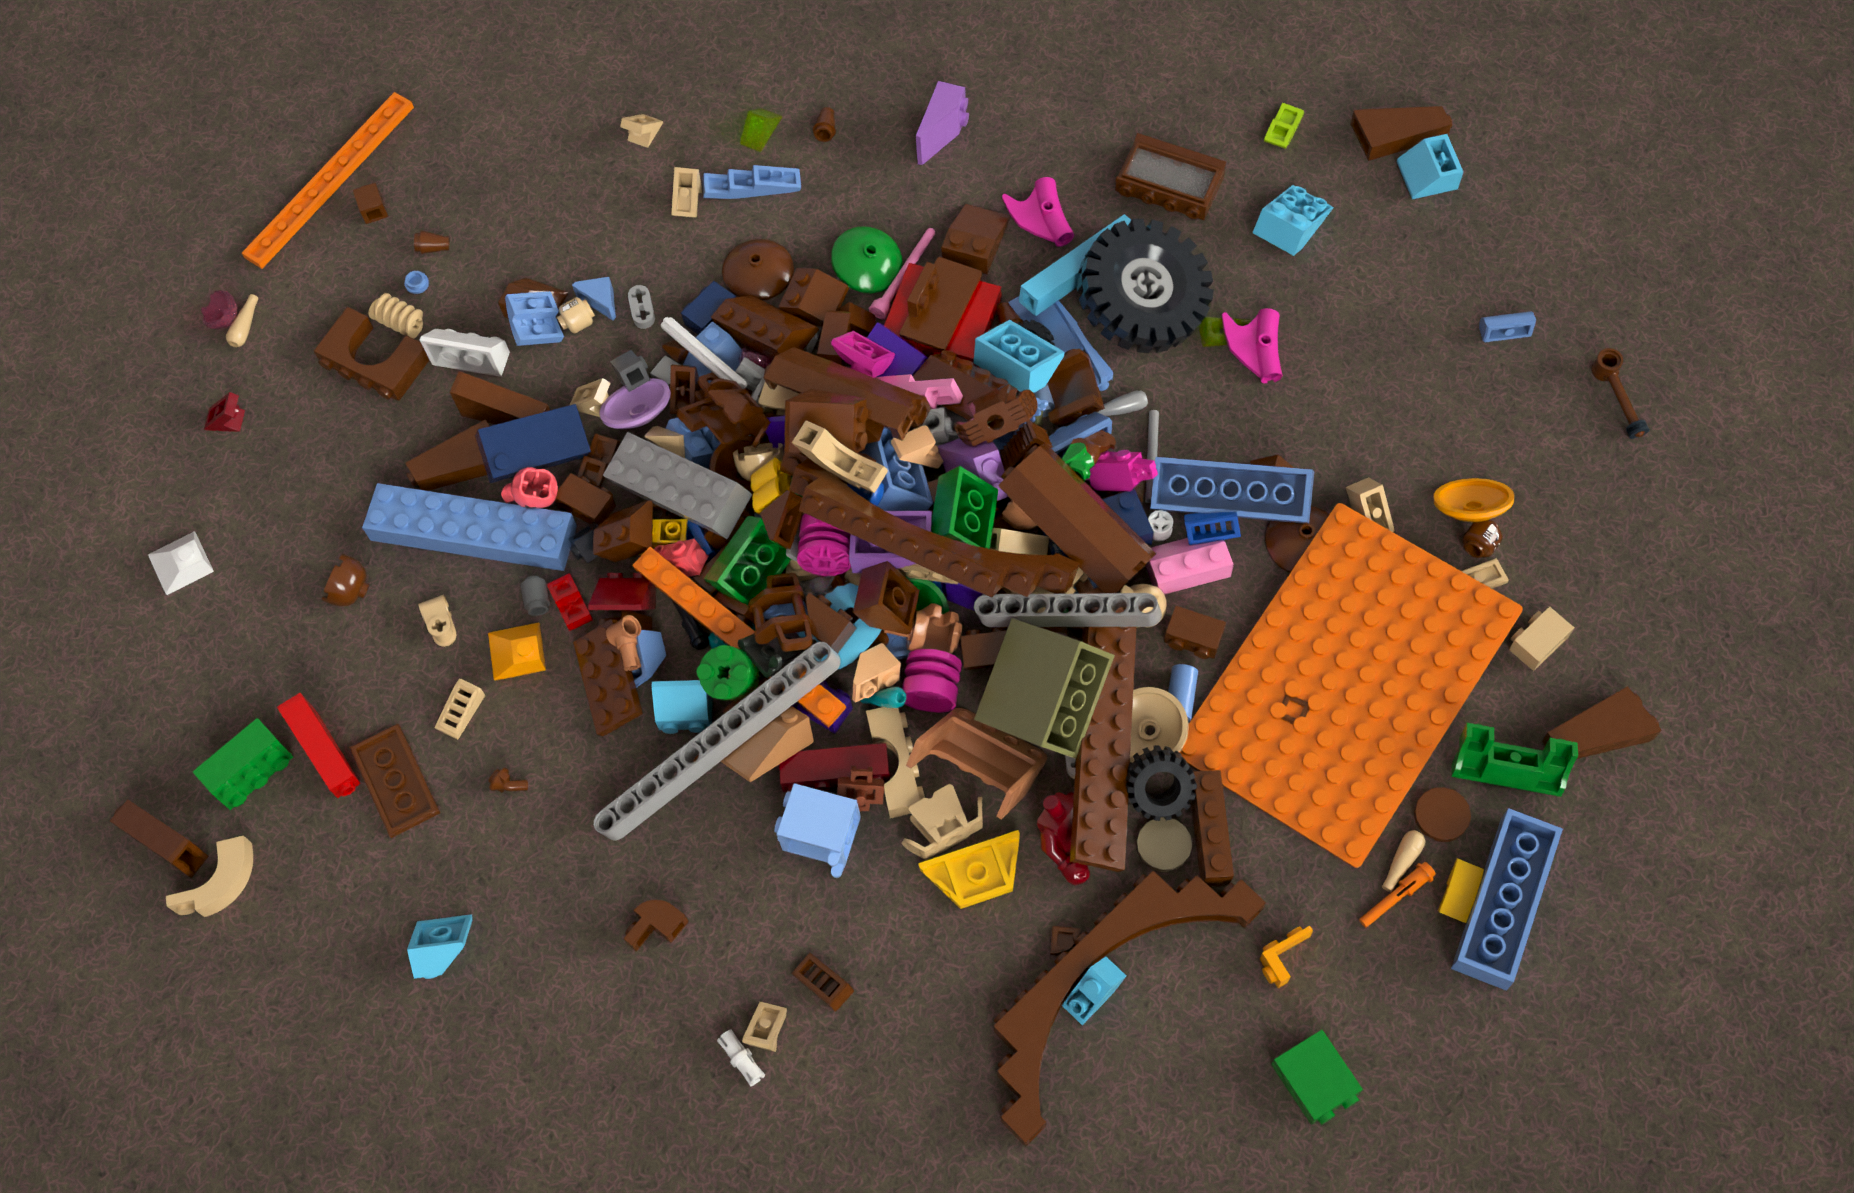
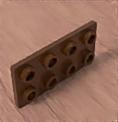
[900,257,982,351]

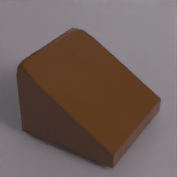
[662,340,689,362]

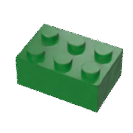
[931,466,998,549]
[704,516,791,605]
[193,718,293,810]

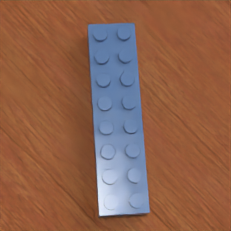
[362,483,577,571]

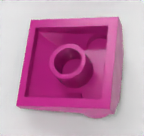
[831,331,895,378]

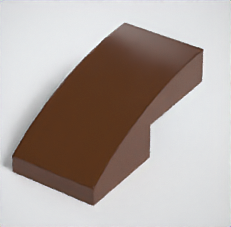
[577,433,621,487]

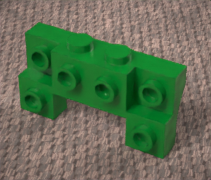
[1452,723,1578,797]

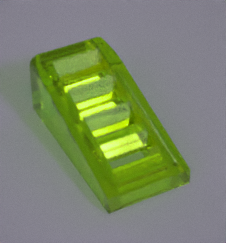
[1199,317,1251,347]

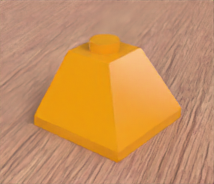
[488,622,546,681]

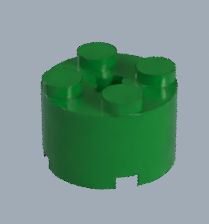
[697,645,759,701]

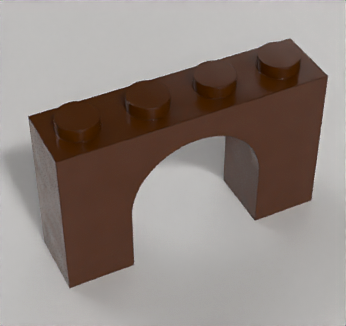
[314,307,430,401]

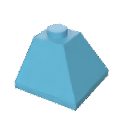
[407,914,472,979]

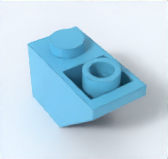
[1062,956,1126,1025]

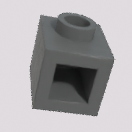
[610,350,650,392]

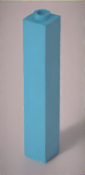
[1019,214,1131,316]

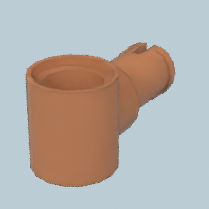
[606,615,641,671]

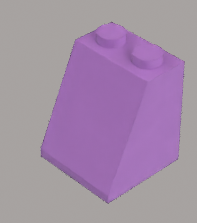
[937,438,1009,501]

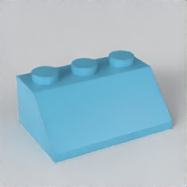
[974,320,1064,393]

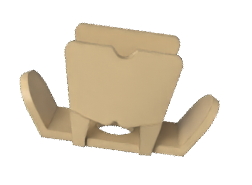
[902,784,983,860]

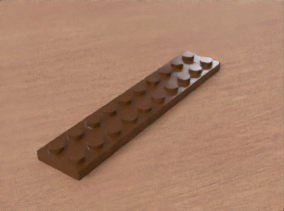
[1070,607,1136,872]

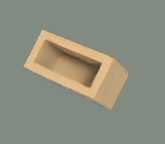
[1509,607,1575,671]

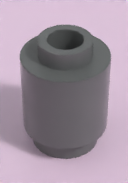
[520,576,550,616]

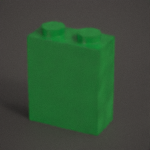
[1271,1030,1363,1125]

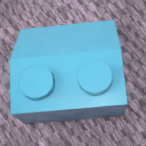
[652,680,713,734]

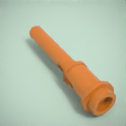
[1359,862,1436,928]

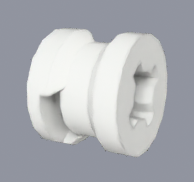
[1148,510,1173,541]

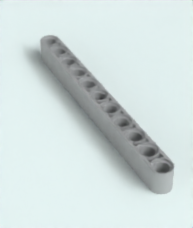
[593,642,841,841]

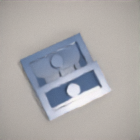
[505,291,564,346]

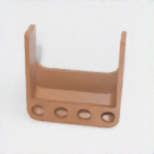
[906,708,1047,819]

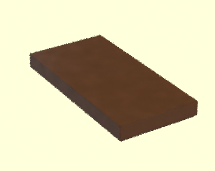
[349,723,440,838]

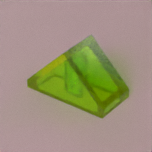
[740,108,782,152]

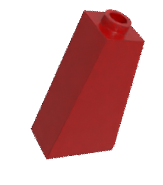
[277,693,361,798]

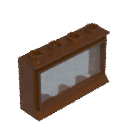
[1115,133,1226,220]

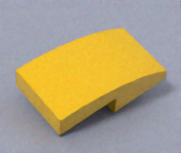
[1438,858,1484,923]

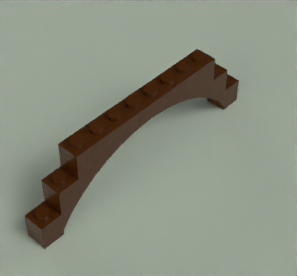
[779,452,1080,598]
[993,871,1266,1147]

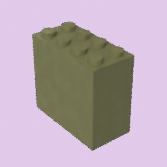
[974,618,1115,759]

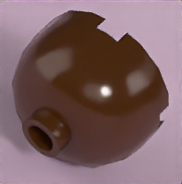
[321,554,370,607]

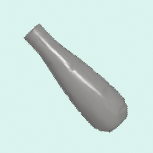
[1097,390,1148,416]

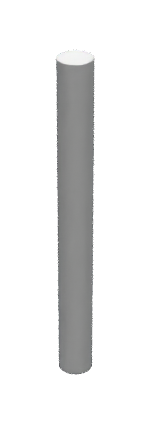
[1145,410,1159,503]

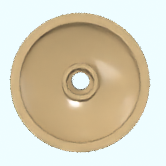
[1130,687,1189,763]

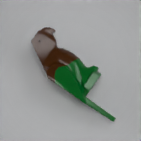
[1062,430,1116,481]

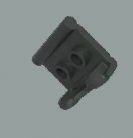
[738,632,817,678]

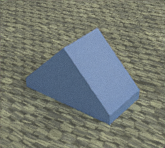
[572,277,616,320]

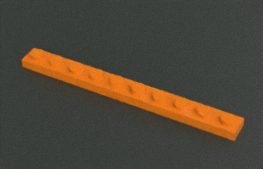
[242,92,414,269]
[632,547,846,728]

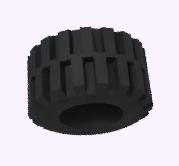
[1126,745,1197,821]

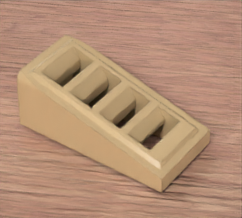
[435,678,485,740]

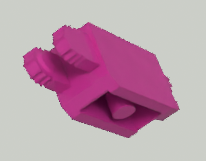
[1086,450,1158,491]

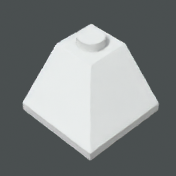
[148,531,214,595]

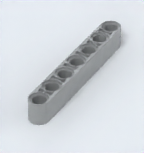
[974,593,1162,627]

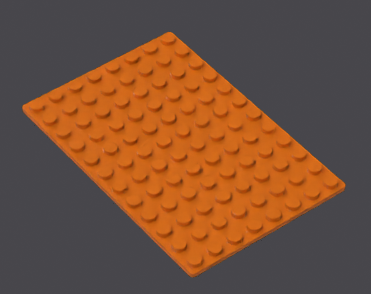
[1179,503,1523,868]

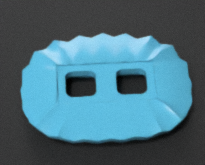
[799,583,882,669]

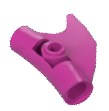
[1002,177,1074,247]
[1221,308,1283,384]

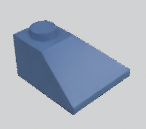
[683,322,749,383]
[632,630,666,688]

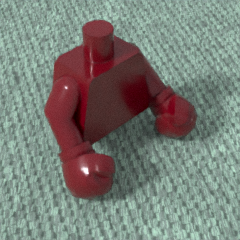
[1037,792,1090,886]

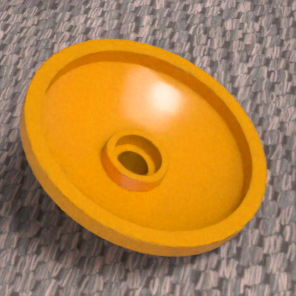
[1434,478,1514,522]

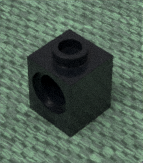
[569,522,599,563]

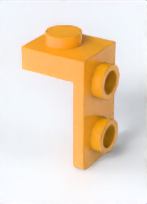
[1260,926,1313,988]

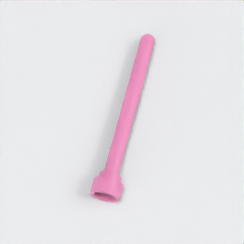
[869,228,935,320]

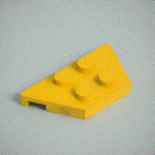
[918,830,1020,909]

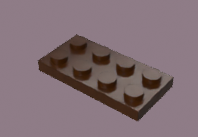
[573,619,643,736]

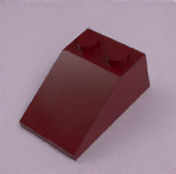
[588,573,656,610]

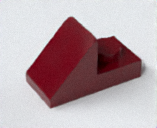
[204,392,245,432]

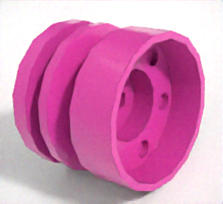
[797,514,851,576]
[902,649,962,713]

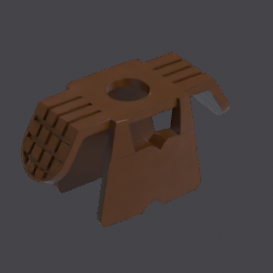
[698,379,771,449]
[954,383,1037,447]

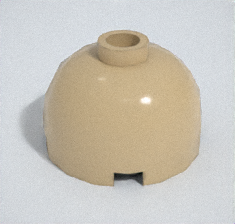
[733,443,784,481]

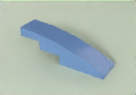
[702,165,801,199]

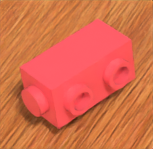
[654,539,708,577]

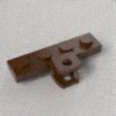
[677,372,760,432]

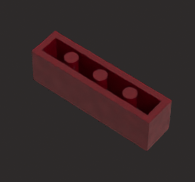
[779,743,890,792]

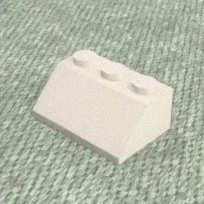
[420,329,510,377]

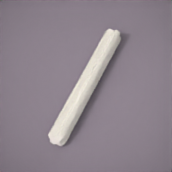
[661,317,747,389]

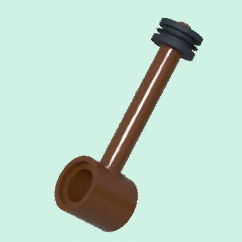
[1591,348,1650,439]

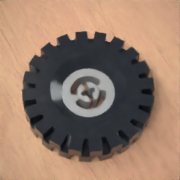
[1077,218,1214,353]

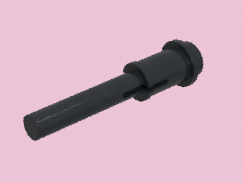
[670,598,710,650]

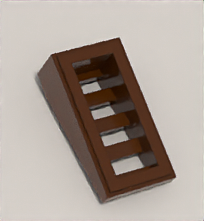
[791,952,854,1012]

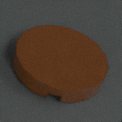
[1414,787,1471,842]

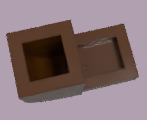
[624,900,689,952]

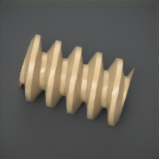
[368,293,423,339]

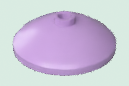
[600,378,671,429]

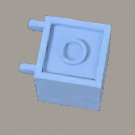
[775,783,861,878]

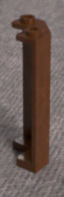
[763,347,931,441]
[998,443,1156,593]

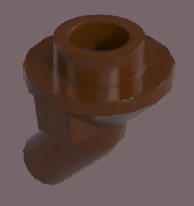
[488,768,528,793]

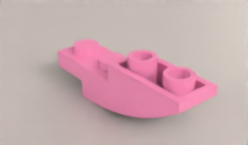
[875,374,963,409]

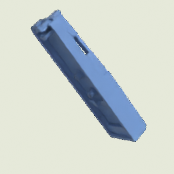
[1008,296,1113,391]

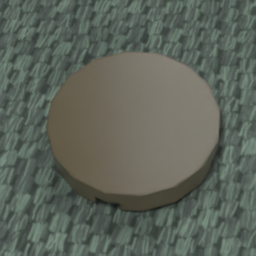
[1137,817,1192,872]

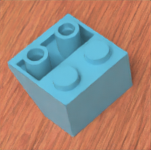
[1396,134,1463,199]

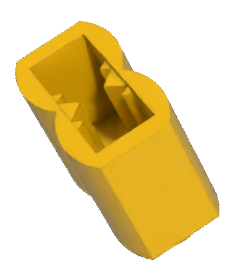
[751,458,791,515]

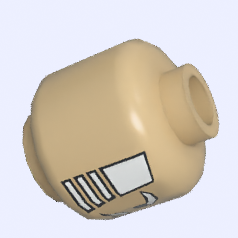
[557,297,595,333]

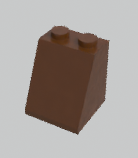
[784,389,868,453]

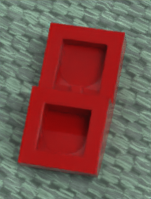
[546,573,593,631]

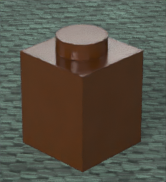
[353,183,389,224]

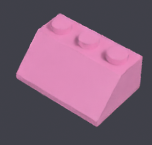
[1145,538,1233,594]

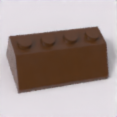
[711,295,819,359]
[913,351,1017,422]

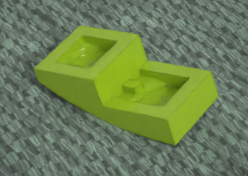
[1264,103,1304,149]

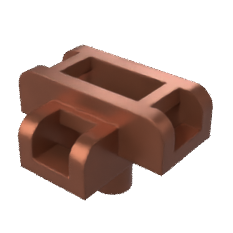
[837,766,884,811]

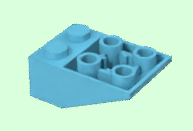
[1253,185,1334,256]

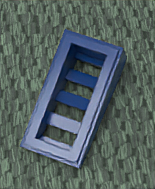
[1184,512,1241,545]

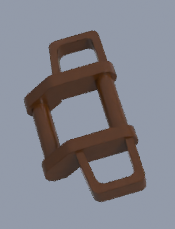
[748,573,812,652]

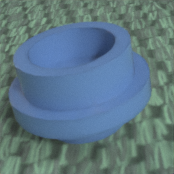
[404,271,429,294]

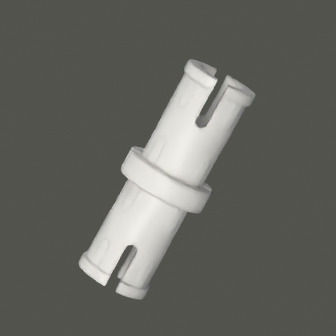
[717,1030,765,1086]

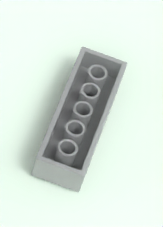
[603,432,752,539]

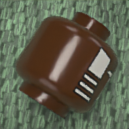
[1463,520,1503,558]

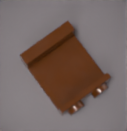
[1047,349,1105,427]

